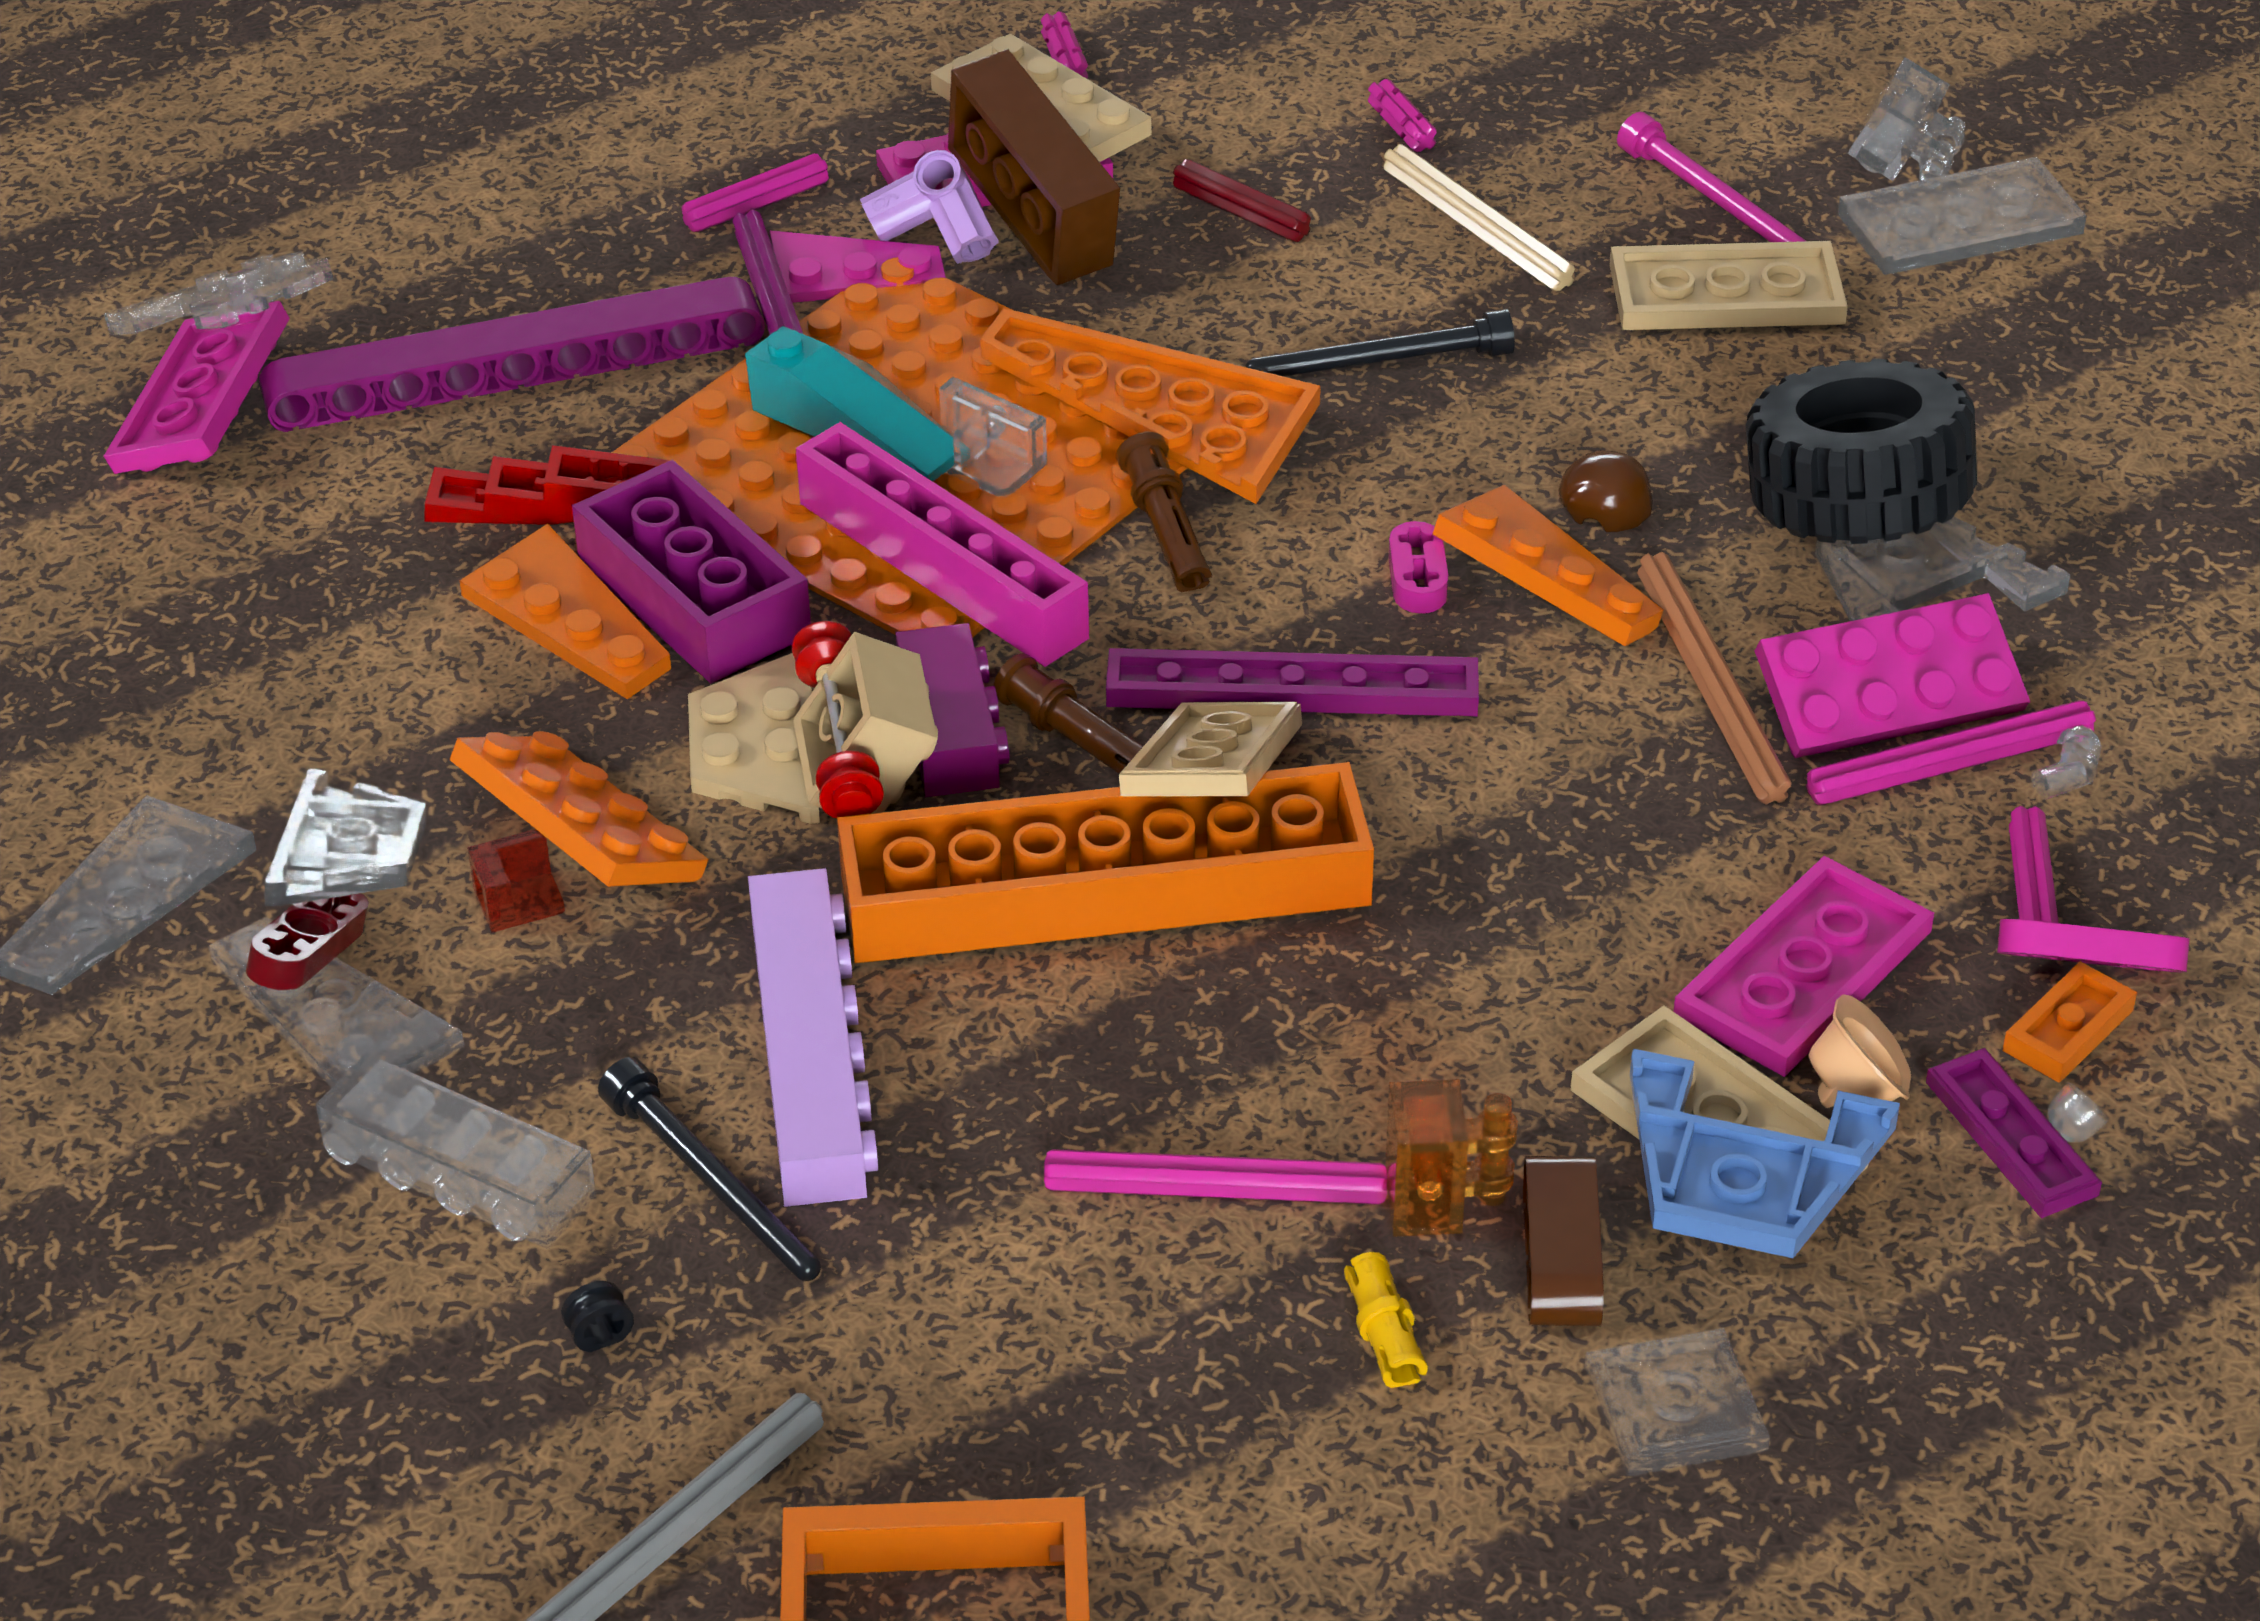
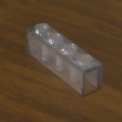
[316,1053,596,1249]

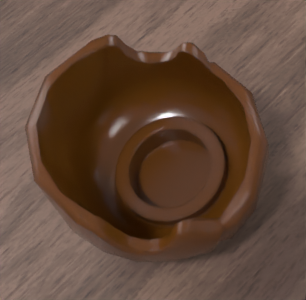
[1559,450,1653,532]

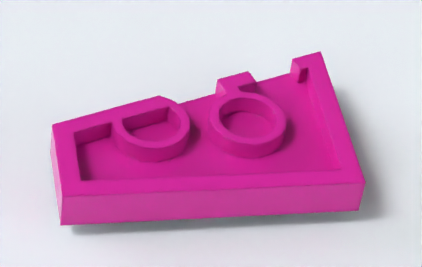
[770,230,946,303]

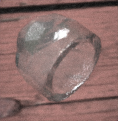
[2046,1082,2109,1143]

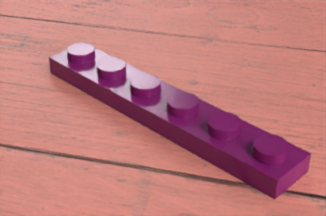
[1106,648,1479,716]

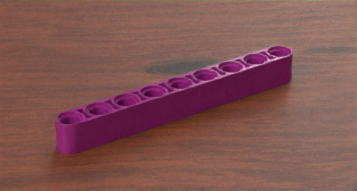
[259,277,765,432]

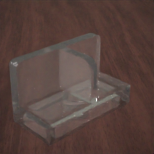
[939,376,1047,498]

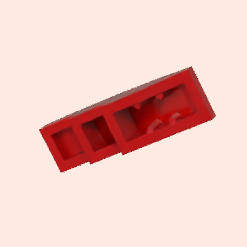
[424,445,669,525]

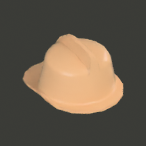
[1809,994,1911,1108]

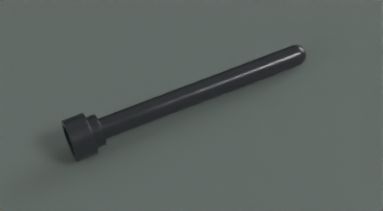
[1245,309,1515,376]
[598,1057,821,1281]

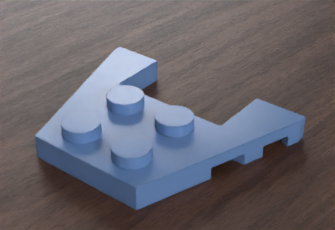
[1630,1049,1900,1258]

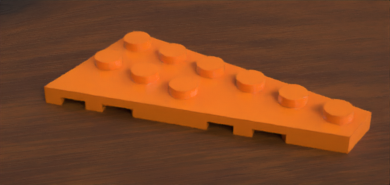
[980,308,1320,504]

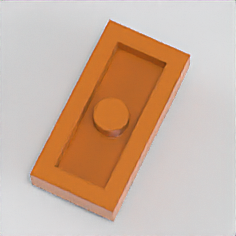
[2002,961,2137,1083]

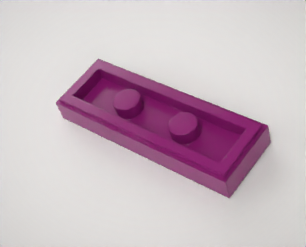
[1926,1048,2102,1218]

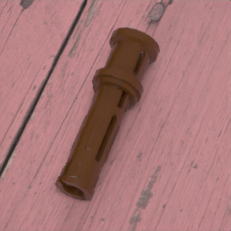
[1116,432,1212,592]
[993,653,1144,774]

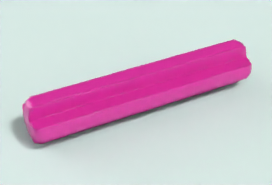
[681,153,829,232]
[2009,806,2059,923]

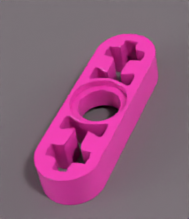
[1997,919,2190,973]

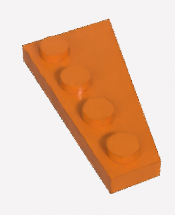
[1433,485,1664,646]
[459,524,671,699]

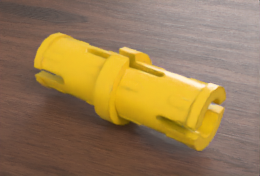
[1344,1252,1428,1388]

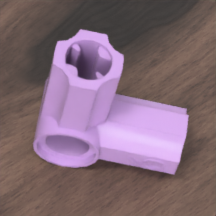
[860,150,999,264]

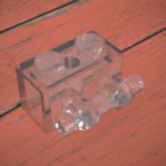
[1847,57,1965,185]

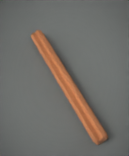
[1637,552,1792,805]

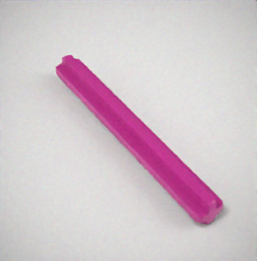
[1806,700,2096,805]
[1044,1149,1388,1205]

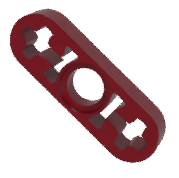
[246,884,369,990]

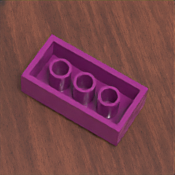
[572,459,811,684]

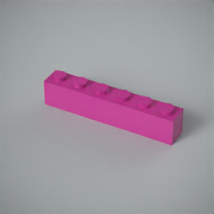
[796,422,1089,667]

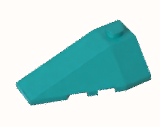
[745,326,966,482]

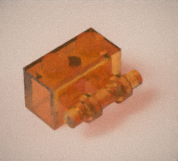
[1385,1079,1518,1237]

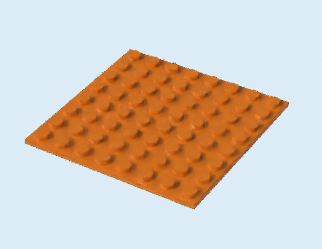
[611,257,1187,638]

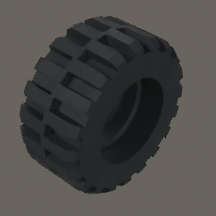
[1746,359,1977,544]

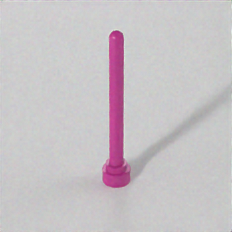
[1617,112,1806,242]

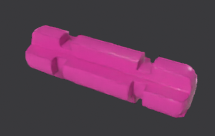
[1041,11,1088,79]
[1368,79,1437,152]

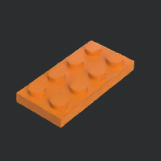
[449,731,709,887]

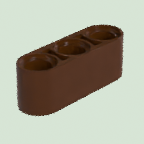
[1523,1156,1604,1327]

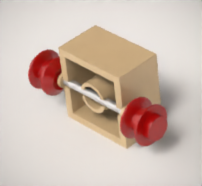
[792,621,938,819]

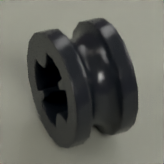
[561,1281,634,1352]

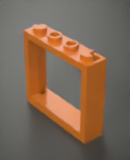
[780,1496,1090,1621]

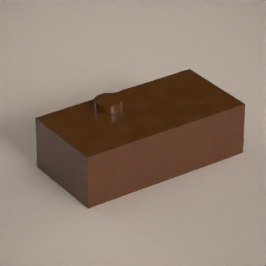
[948,49,1120,285]

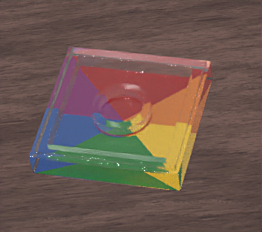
[1585,1328,1770,1477]

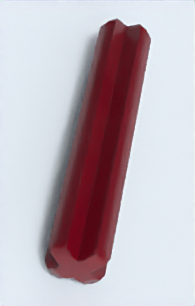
[1173,159,1311,242]

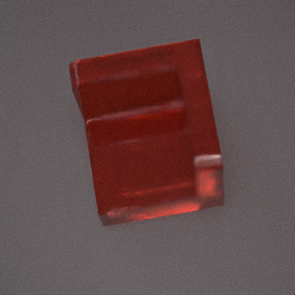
[467,829,565,933]

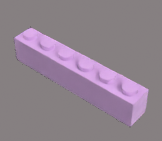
[748,868,878,1207]

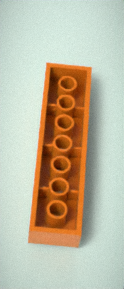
[837,762,1374,963]

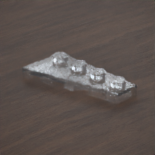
[0,795,256,995]
[209,916,465,1108]

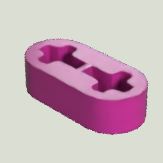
[1389,521,1448,614]

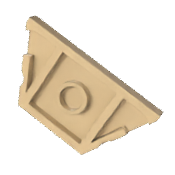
[688,653,820,824]

